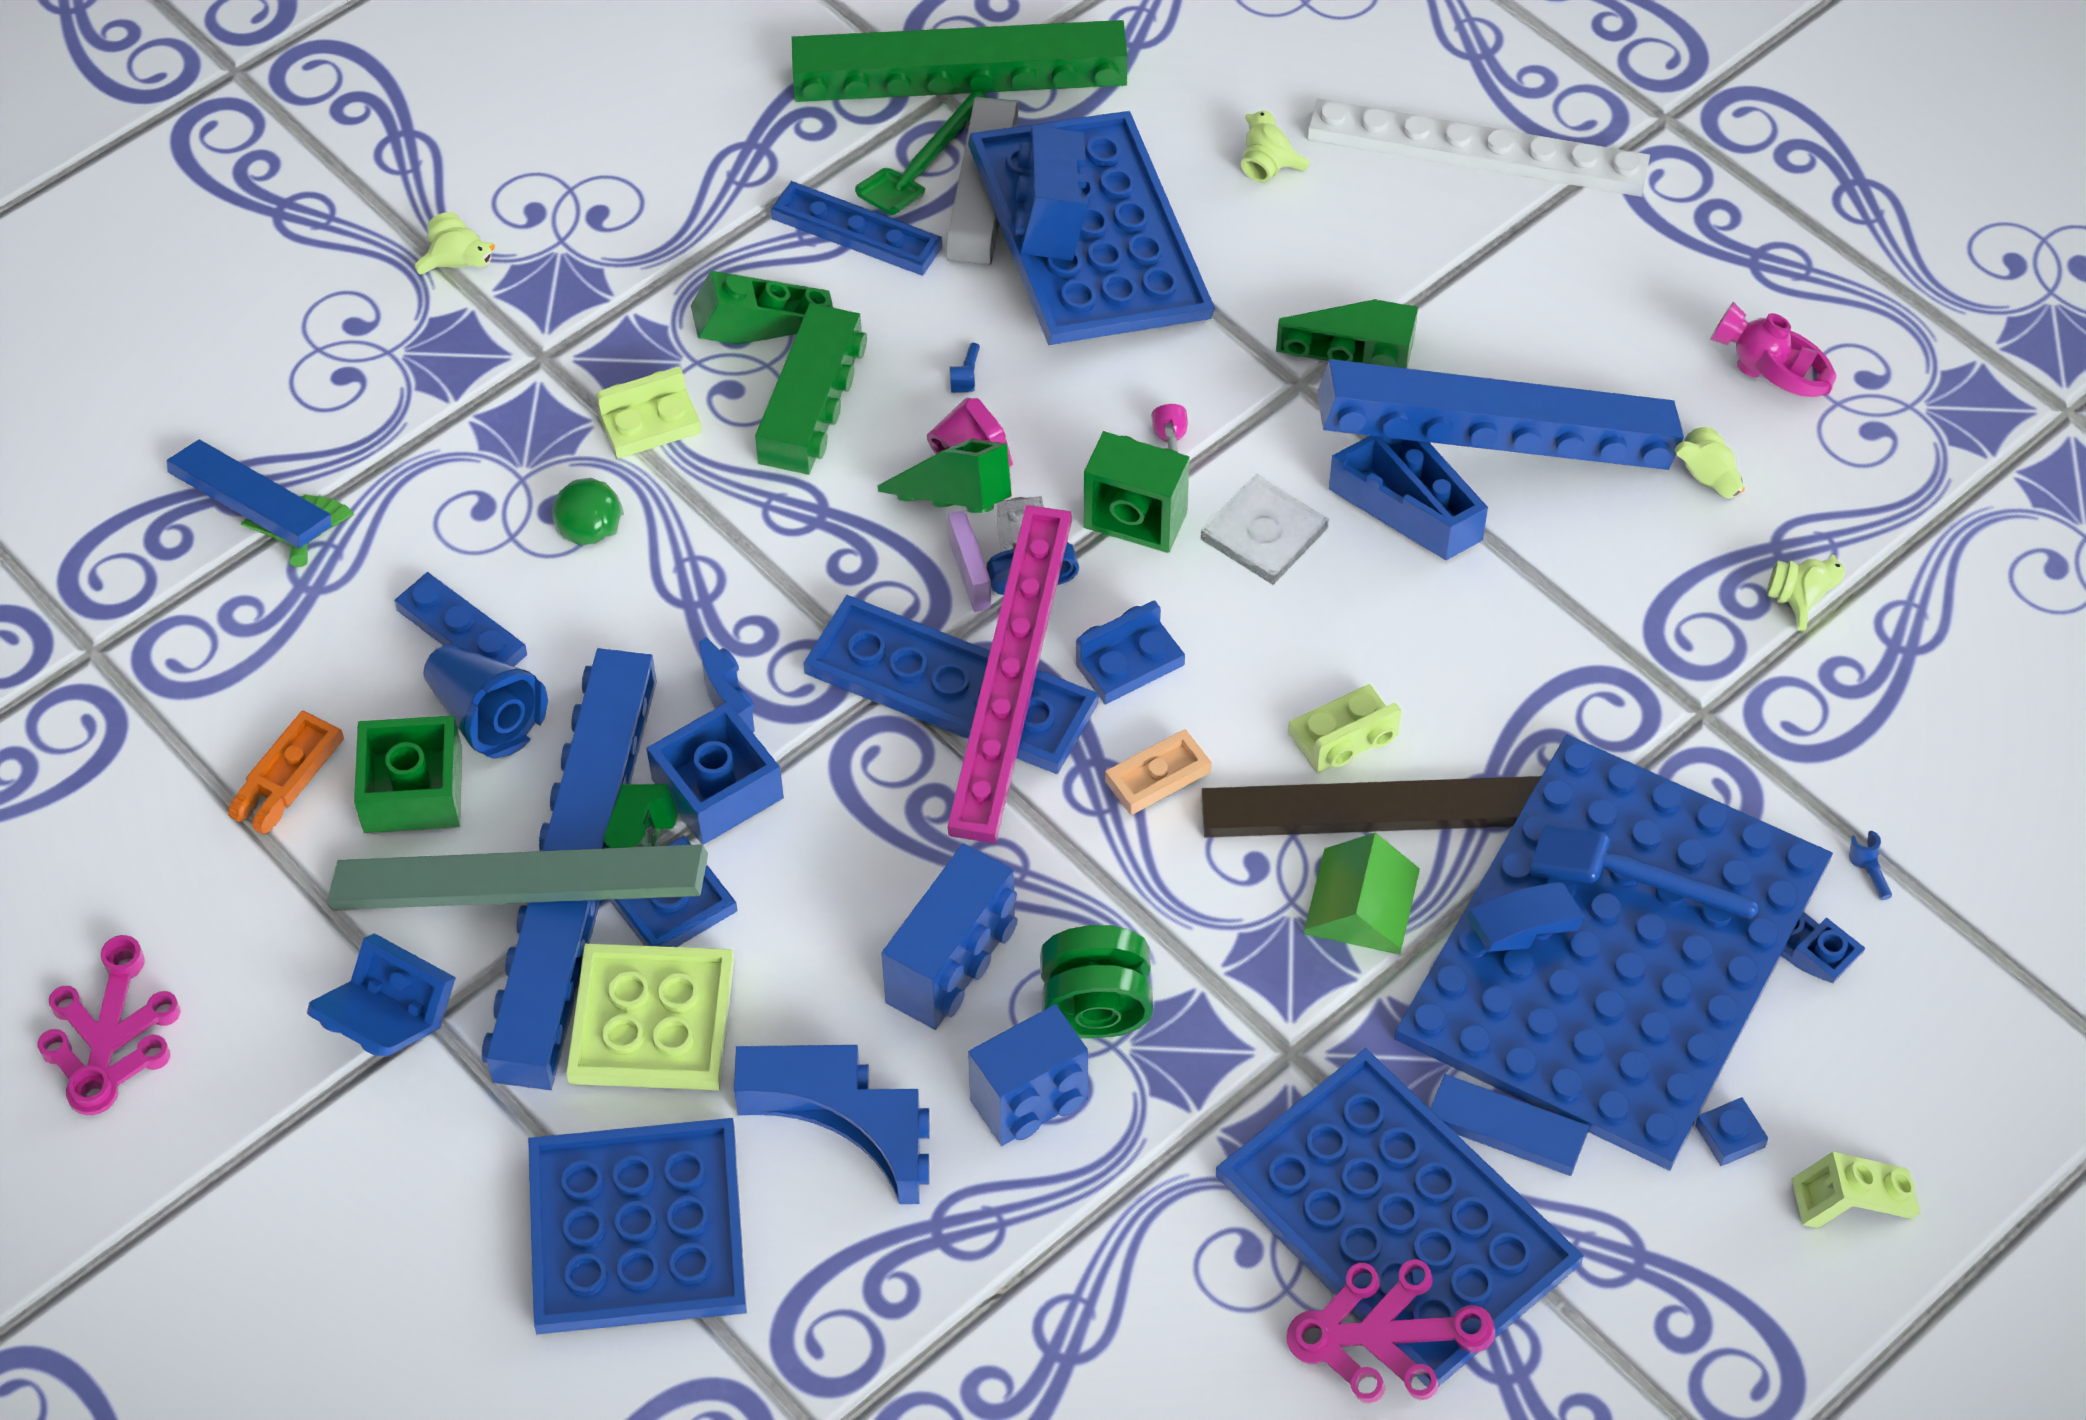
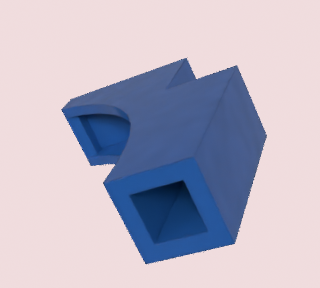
[734,1045,930,1204]

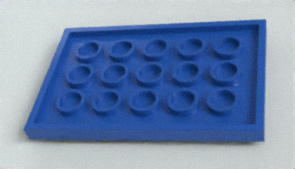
[968,111,1215,345]
[1216,1048,1584,1387]

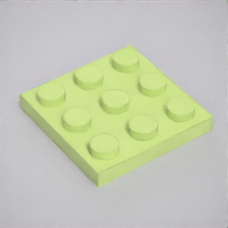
[566,944,734,1090]

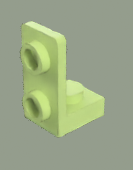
[1792,1152,1920,1228]

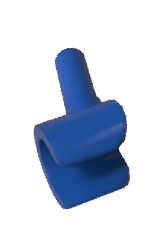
[950,342,980,393]
[1849,831,1892,900]

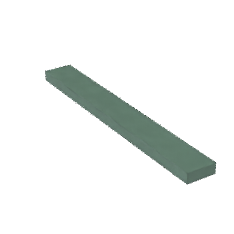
[327,844,708,910]

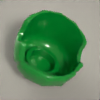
[552,478,624,545]

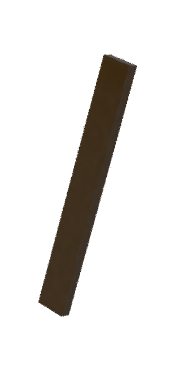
[1201,776,1542,838]

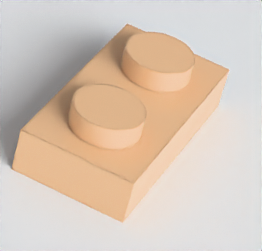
[1105,729,1212,815]

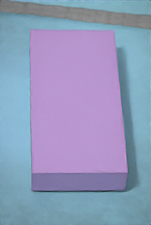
[948,511,991,612]

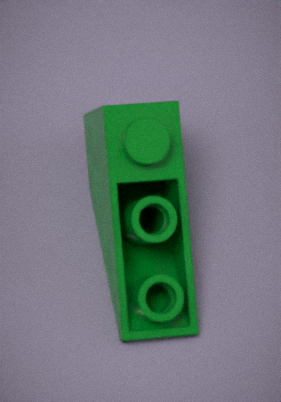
[690,271,834,344]
[1276,299,1418,368]
[877,438,1012,513]

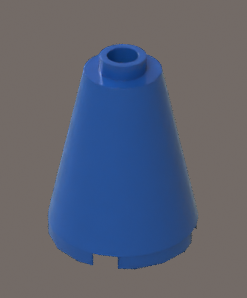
[423,644,548,759]

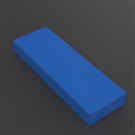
[1430,1074,1589,1176]

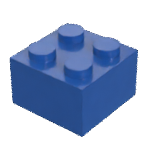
[646,702,784,845]
[968,1004,1088,1146]

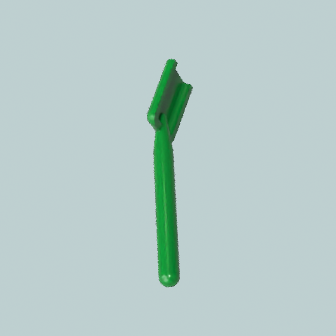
[855,90,986,215]

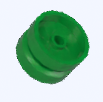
[1040,925,1153,1038]

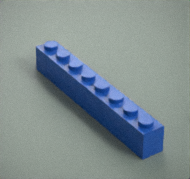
[1317,359,1684,470]

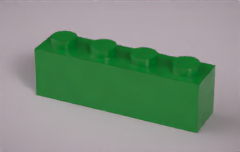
[755,303,867,475]

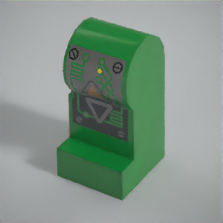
[604,784,678,848]

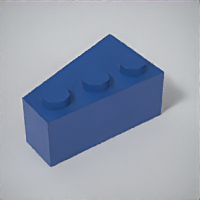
[1014,125,1088,261]

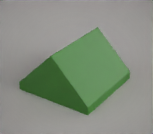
[1304,832,1420,955]

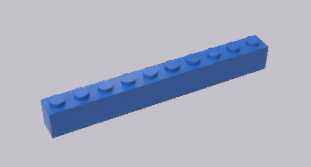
[482,648,657,1091]

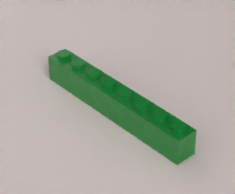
[791,20,1127,102]

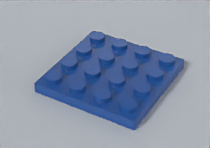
[528,1118,747,1335]

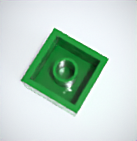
[1083,431,1190,553]
[354,715,462,833]

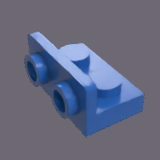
[1076,600,1185,705]

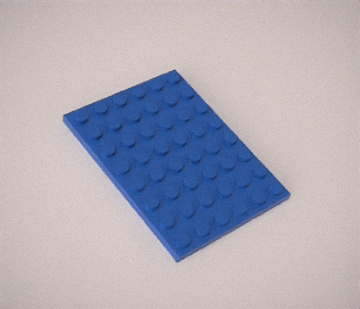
[1394,734,1833,1171]

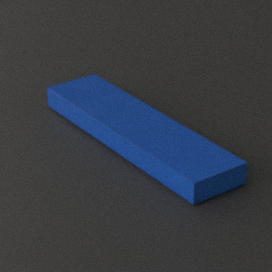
[771,181,943,276]
[166,439,332,548]

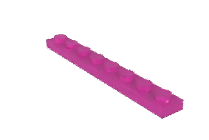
[947,505,1072,844]

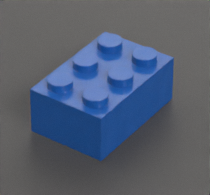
[881,843,1018,1030]

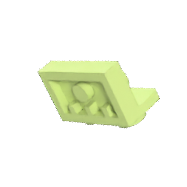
[596,367,702,459]
[1288,684,1401,773]

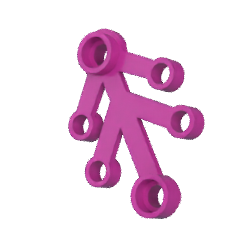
[37,935,181,1115]
[1286,1259,1495,1403]

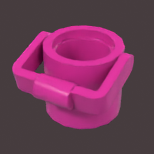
[927,397,1013,467]

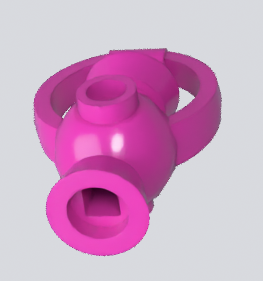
[1710,302,1837,397]

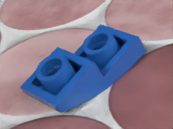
[699,637,755,732]
[1466,882,1585,952]
[1782,912,1866,983]

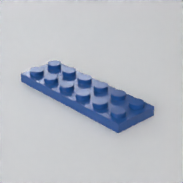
[803,595,1099,775]

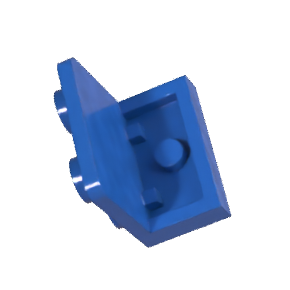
[307,933,456,1056]

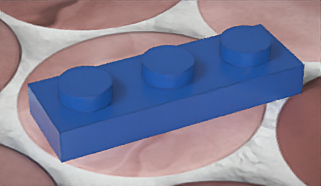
[394,572,527,666]

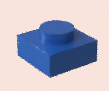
[1695,1097,1768,1166]

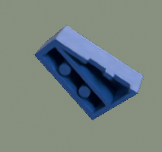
[1329,436,1488,560]

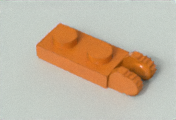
[228,710,344,835]

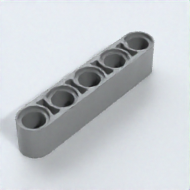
[947,97,1018,265]

